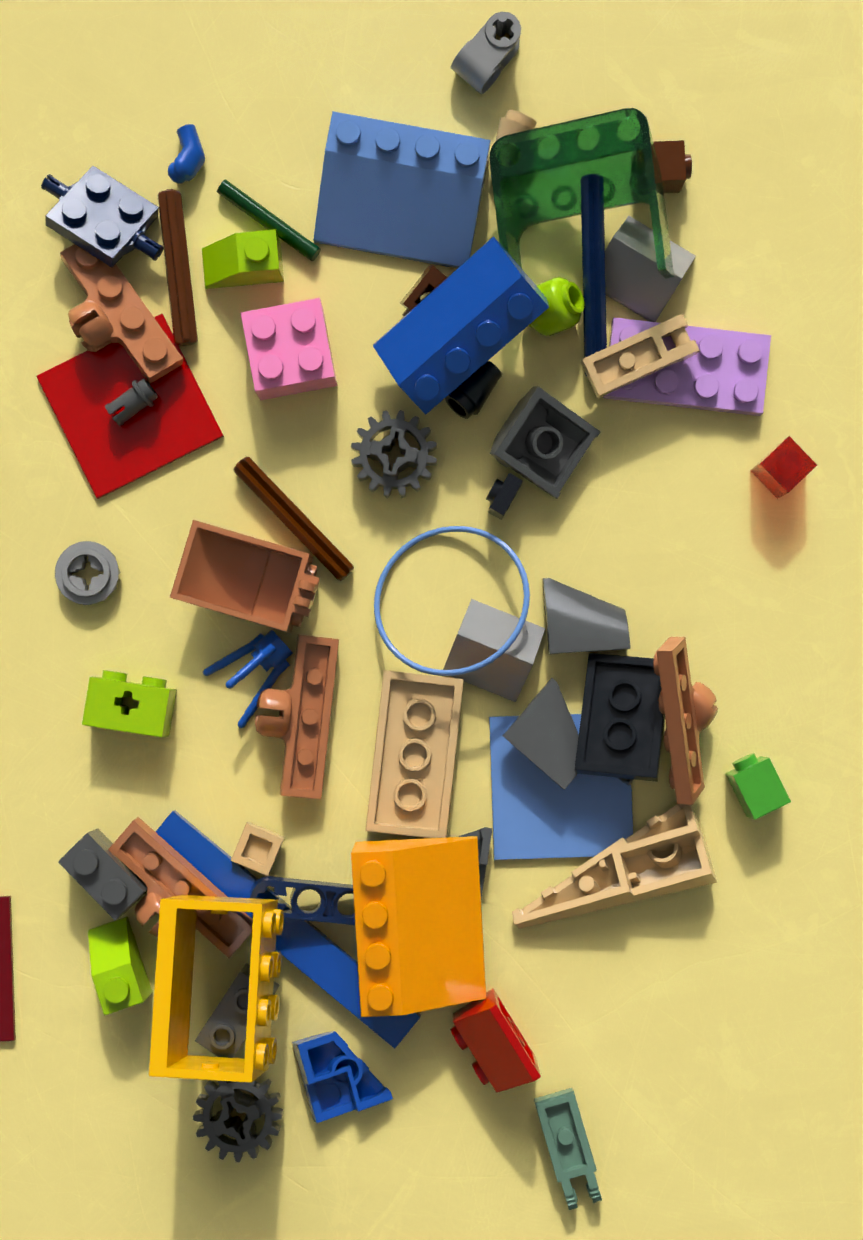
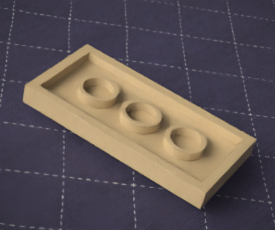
[365,670,464,838]

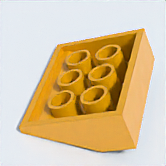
[351,836,486,1017]

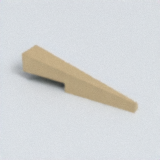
[512,804,717,929]

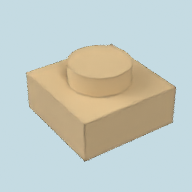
[231,822,285,876]

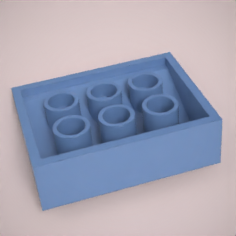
[313,111,490,268]

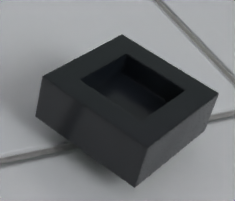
[486,473,523,520]

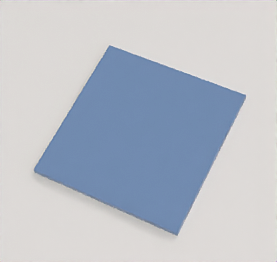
[489,714,633,860]

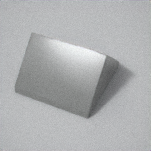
[605,216,696,322]
[443,599,545,702]

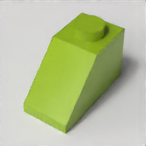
[202,229,284,289]
[88,916,153,1016]

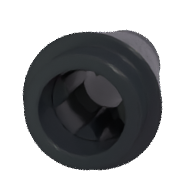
[445,361,502,419]

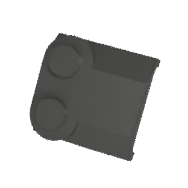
[490,386,600,499]

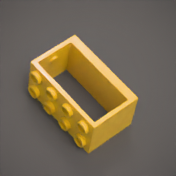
[149,895,284,1083]

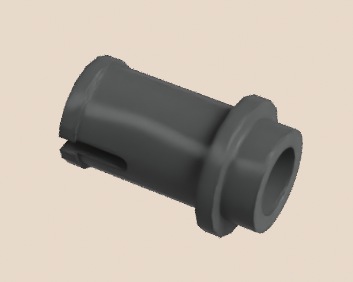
[105,378,159,426]

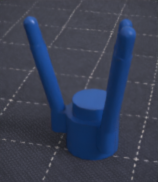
[203,630,293,728]

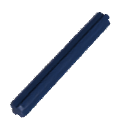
[581,174,607,376]

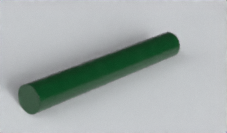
[217,179,321,261]

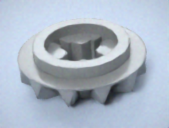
[55,541,121,605]

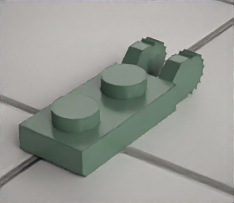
[534,1088,602,1210]

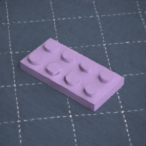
[603,317,771,416]

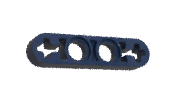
[250,876,355,925]

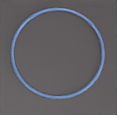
[374,526,530,676]

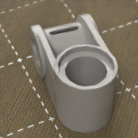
[451,12,521,94]

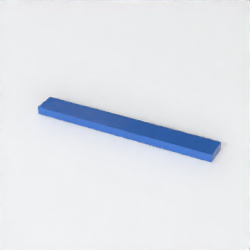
[156,810,421,1049]

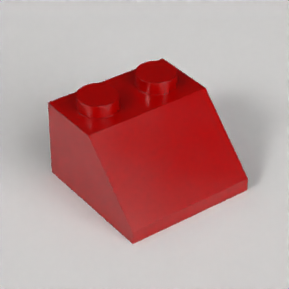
[450,988,541,1093]

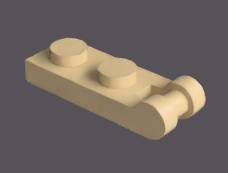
[581,314,700,399]

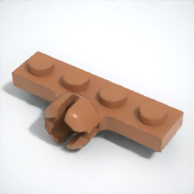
[60,244,183,384]
[255,635,339,799]
[653,637,718,805]
[108,817,253,958]

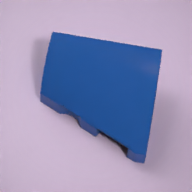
[292,1031,393,1123]

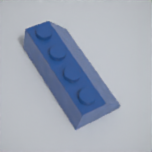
[373,236,549,415]

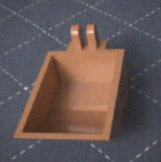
[170,520,320,633]

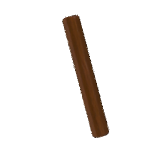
[158,189,198,346]
[233,456,354,581]

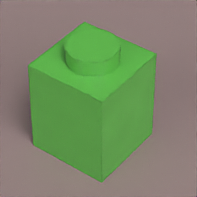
[725,753,791,820]

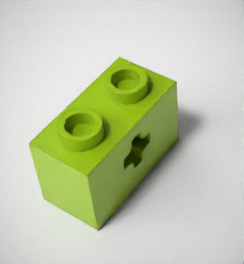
[82,670,177,737]

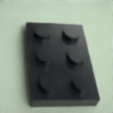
[574,653,665,782]

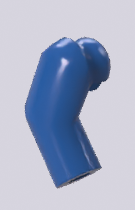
[168,124,205,184]

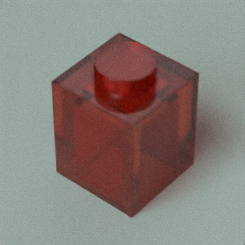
[750,436,817,499]

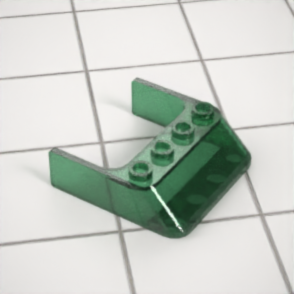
[489,108,674,279]

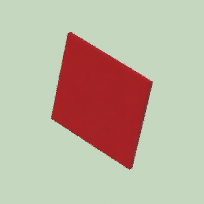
[36,314,224,499]

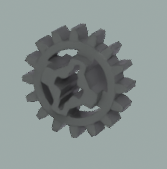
[351,410,437,498]
[193,1079,283,1162]

